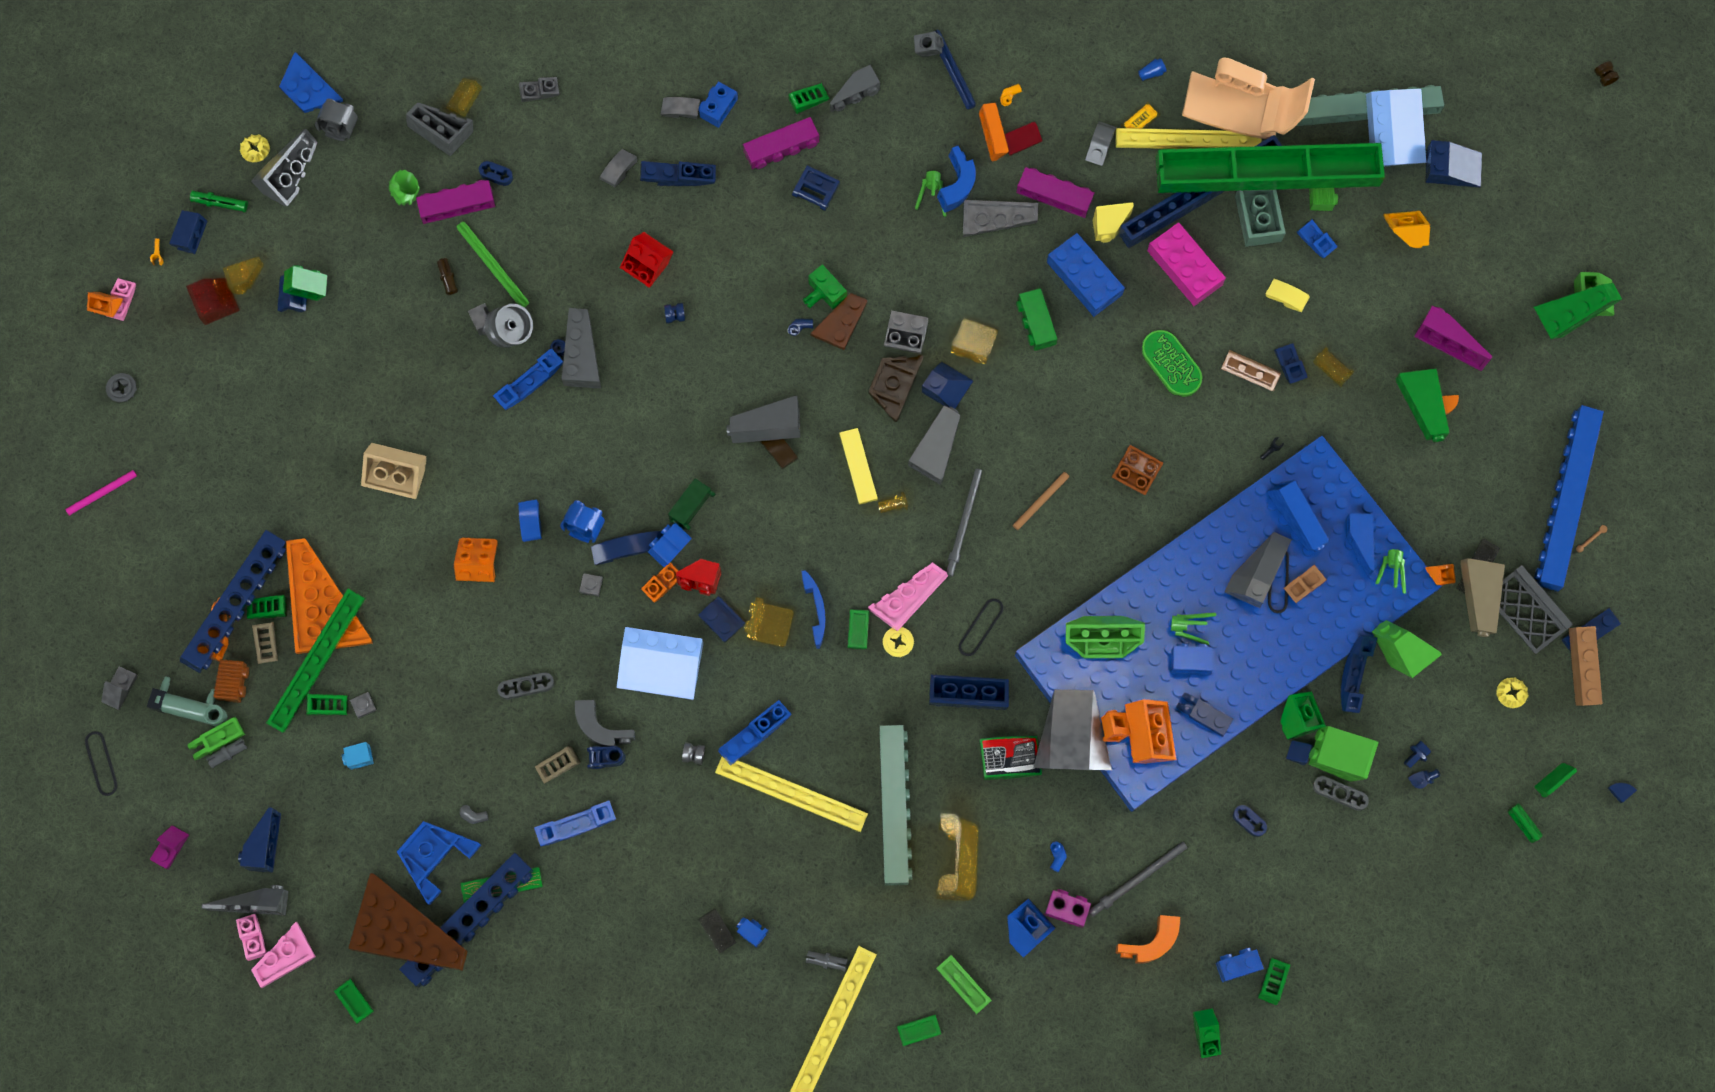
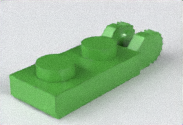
[187,717,245,760]

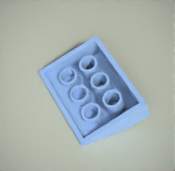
[1366,89,1426,167]
[617,627,703,700]

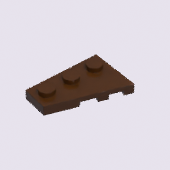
[810,293,868,350]

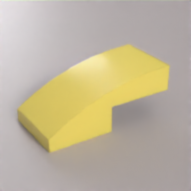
[1266,279,1310,312]

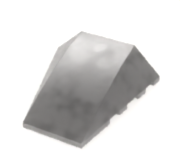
[1033,690,1112,770]

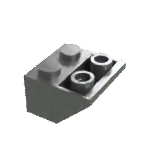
[884,310,928,354]

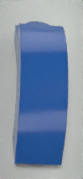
[937,146,976,213]

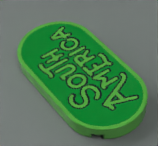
[1142,330,1202,397]

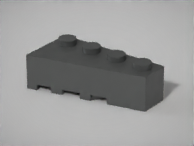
[562,308,601,388]

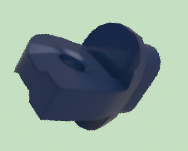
[1404,741,1431,768]
[1408,769,1441,789]

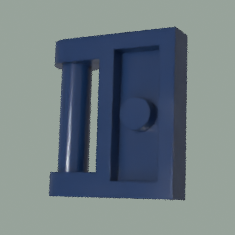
[792,166,840,211]

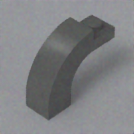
[575,700,635,747]

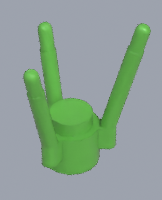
[915,171,947,217]
[1375,549,1406,594]
[1171,613,1217,645]

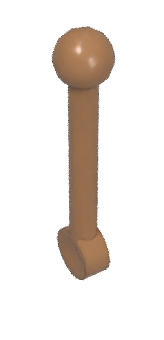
[1576,525,1607,552]

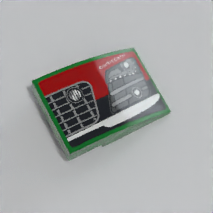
[979,736,1042,780]

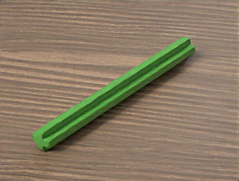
[457,222,529,307]

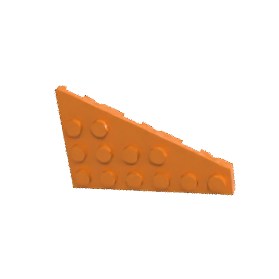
[286,538,373,654]

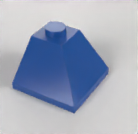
[1007,899,1055,958]

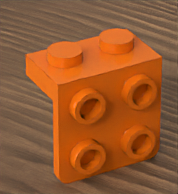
[454,538,498,582]

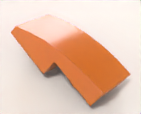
[641,562,679,603]

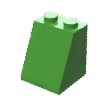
[1372,620,1442,678]
[1309,726,1378,782]

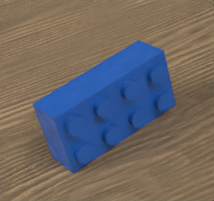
[1047,233,1125,317]

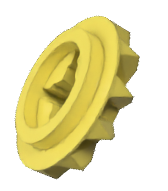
[240,134,270,162]
[883,627,914,658]
[1497,677,1529,708]

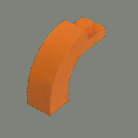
[1116,915,1180,964]

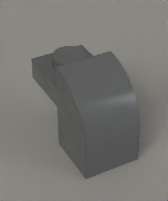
[1085,121,1116,166]

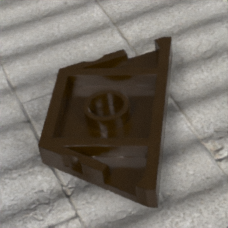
[868,355,924,422]

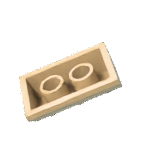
[361,443,426,499]

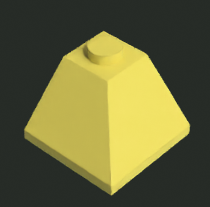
[1093,202,1134,243]

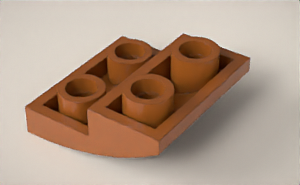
[1112,445,1163,495]

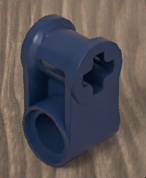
[587,746,626,769]

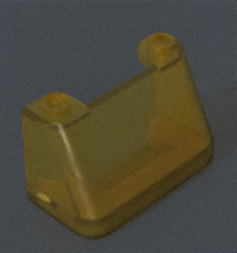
[936,814,979,901]

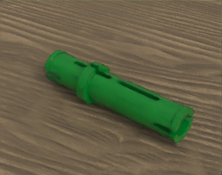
[190,190,248,212]

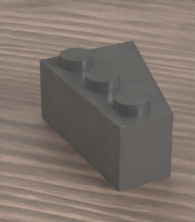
[406,102,474,156]

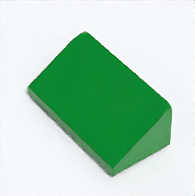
[1534,763,1577,797]
[1508,804,1543,843]

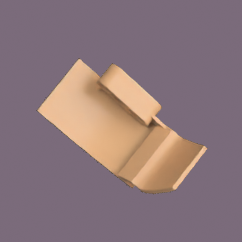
[1182,58,1315,139]

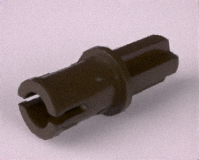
[437,258,458,295]

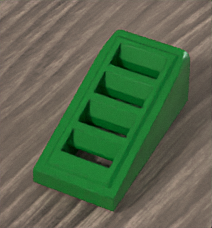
[789,83,829,114]
[247,595,287,619]
[306,694,347,715]
[1258,958,1290,1005]

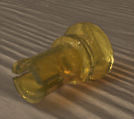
[878,491,908,513]

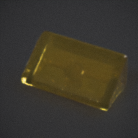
[446,78,482,117]

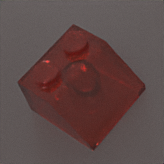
[186,278,240,325]

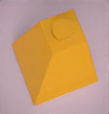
[1384,211,1430,248]

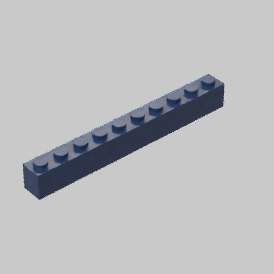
[1119,135,1282,248]

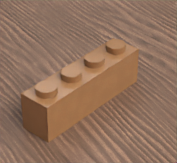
[1569,626,1603,706]

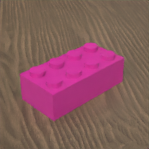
[1147,222,1226,306]

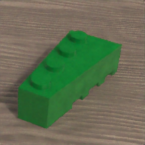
[1534,283,1622,339]

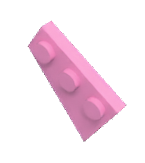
[252,922,316,988]

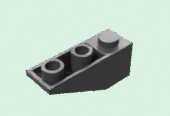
[830,65,880,112]

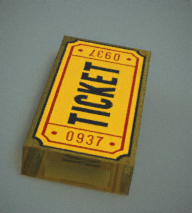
[1121,102,1160,129]

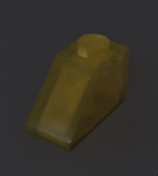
[223,257,264,294]

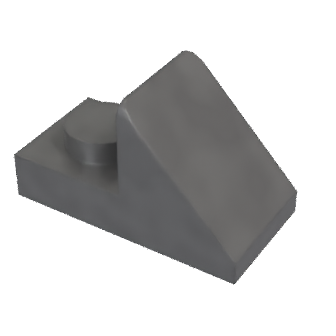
[101,666,138,710]

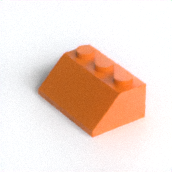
[1125,699,1176,764]

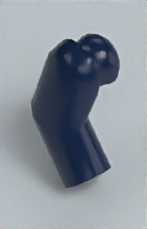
[788,319,813,336]

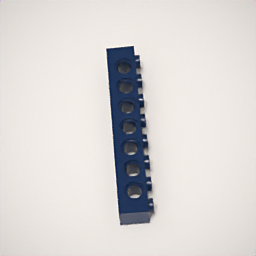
[180,530,287,673]
[399,853,533,987]

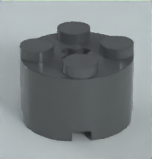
[315,99,358,141]

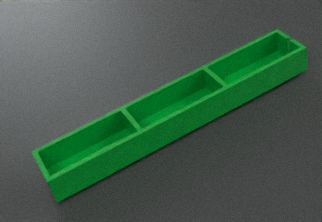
[1156,143,1385,193]

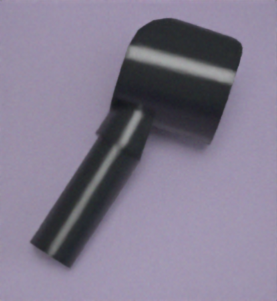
[1260,437,1284,460]

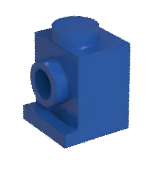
[736,917,768,948]

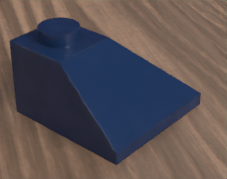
[922,362,973,409]

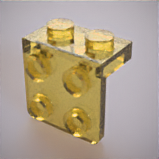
[951,319,998,364]
[744,597,794,647]

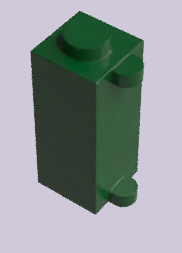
[668,478,716,531]

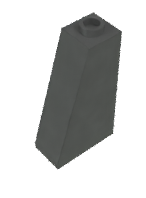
[727,396,800,443]
[908,405,960,485]

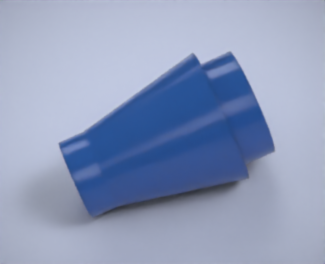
[1138,58,1167,81]

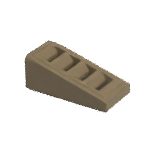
[252,622,278,664]
[535,746,580,784]

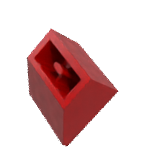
[620,232,673,288]
[676,559,721,596]

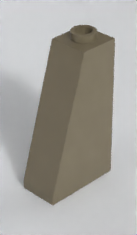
[1460,558,1505,637]

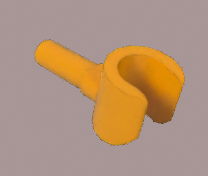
[150,239,163,265]

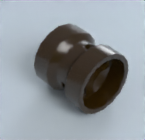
[1594,61,1619,87]

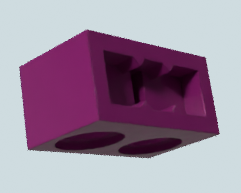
[1044,889,1091,928]

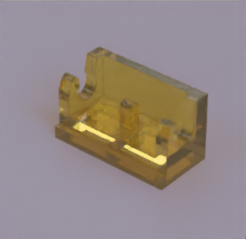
[1313,347,1355,387]

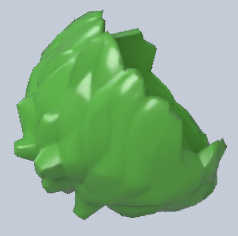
[389,170,420,206]

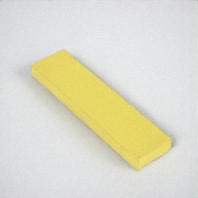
[839,428,878,505]

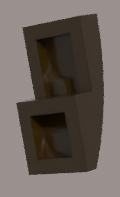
[760,439,798,469]

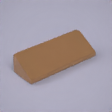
[1221,350,1281,391]

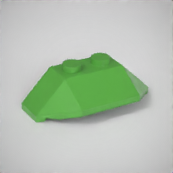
[1065,616,1145,658]

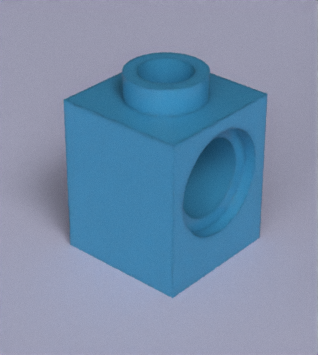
[342,742,374,770]

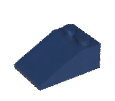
[1425,140,1482,188]
[238,808,281,873]

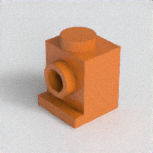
[1101,710,1130,742]

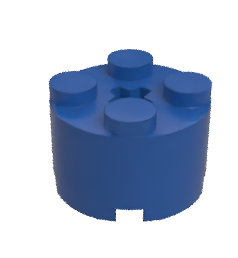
[560,500,605,543]

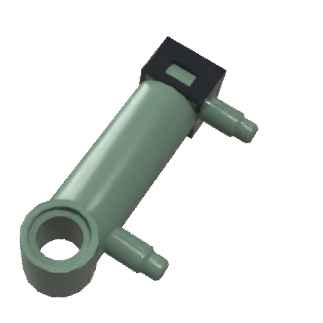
[146,676,227,727]

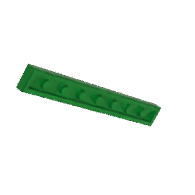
[266,589,366,733]

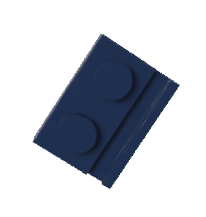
[698,596,745,643]

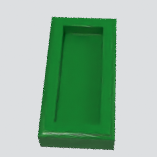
[848,609,869,650]
[334,979,374,1024]
[897,1015,941,1046]

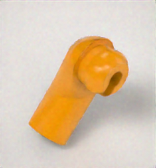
[1000,84,1022,106]

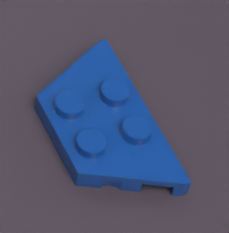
[279,52,343,113]

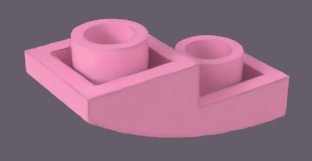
[107,278,136,321]
[236,914,267,961]

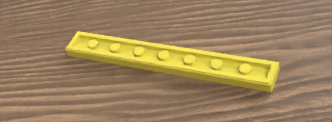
[1115,128,1262,149]
[715,756,868,832]
[790,946,877,1092]

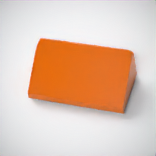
[87,292,123,317]
[1425,564,1456,585]

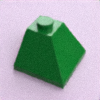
[1280,691,1326,740]

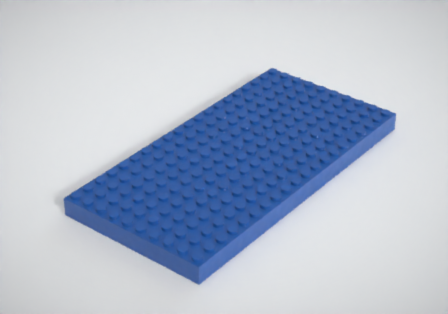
[1015,436,1442,812]

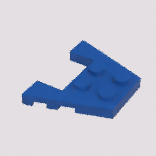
[397,821,481,905]

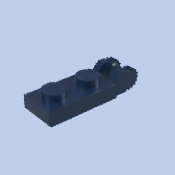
[1176,693,1233,737]

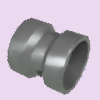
[682,742,705,765]

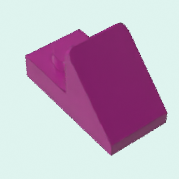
[150,826,189,870]

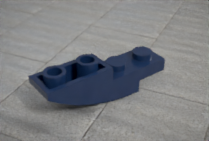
[640,161,716,186]

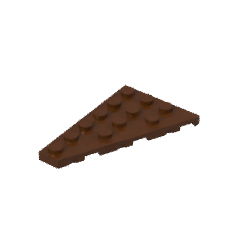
[348,873,468,971]

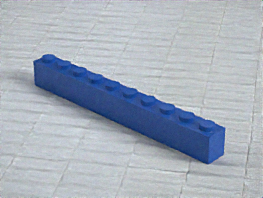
[1534,405,1604,591]

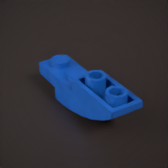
[718,700,792,766]

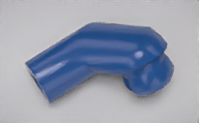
[1050,842,1067,872]

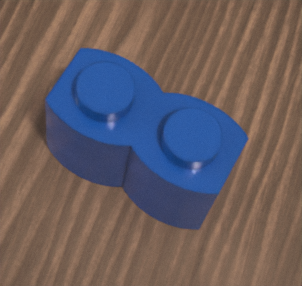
[648,523,692,567]

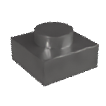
[579,574,603,597]
[350,692,377,719]

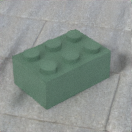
[1235,190,1286,247]

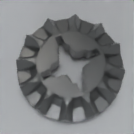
[106,373,137,403]

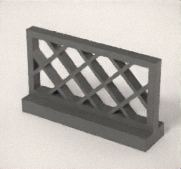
[1499,565,1573,655]

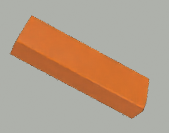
[979,103,1009,162]

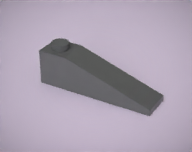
[251,129,318,207]
[1225,532,1291,608]
[202,885,289,915]

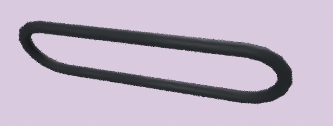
[1268,551,1289,613]
[959,599,1004,656]
[85,731,117,796]

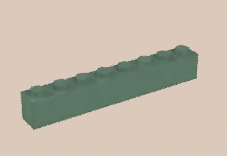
[1296,85,1444,126]
[880,725,912,885]

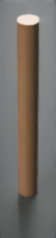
[1013,472,1069,530]

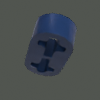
[479,161,513,186]
[1233,805,1267,837]

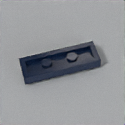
[1562,608,1621,652]

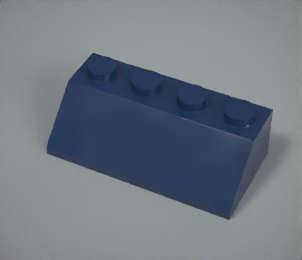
[929,675,1009,710]

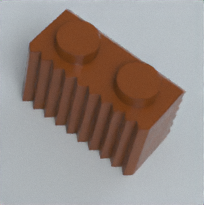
[214,659,249,703]

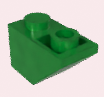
[1193,1008,1221,1058]

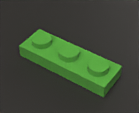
[936,955,992,1015]

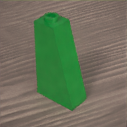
[1396,369,1450,442]

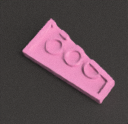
[868,562,948,631]

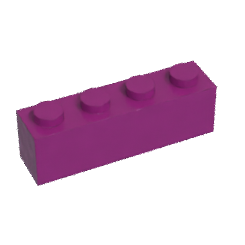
[743,117,819,169]
[1016,167,1095,218]
[416,180,496,224]

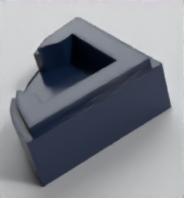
[1608,783,1637,803]

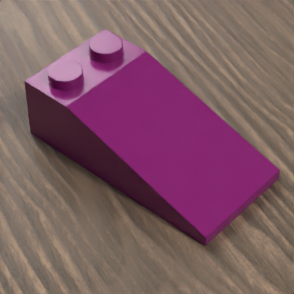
[1414,306,1492,371]

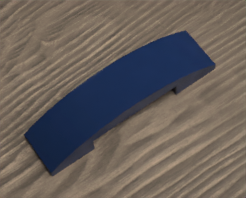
[591,531,663,565]
[1341,635,1377,713]

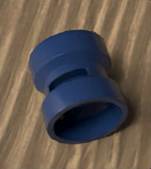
[664,303,685,323]

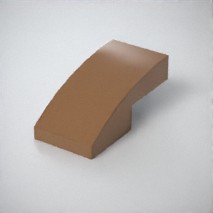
[1284,565,1327,603]

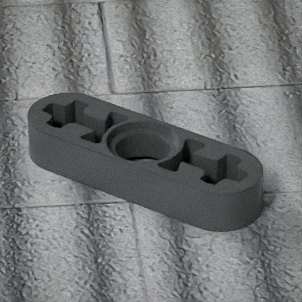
[497,673,554,700]
[1313,776,1369,811]

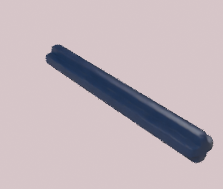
[934,30,976,110]

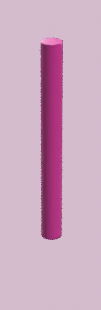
[65,470,137,516]

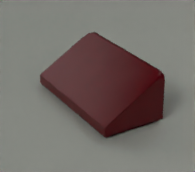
[1004,121,1042,156]

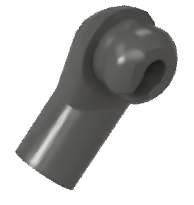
[460,805,489,824]

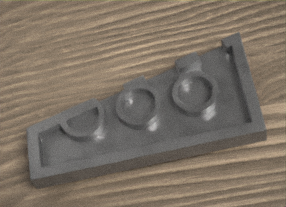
[963,200,1038,237]

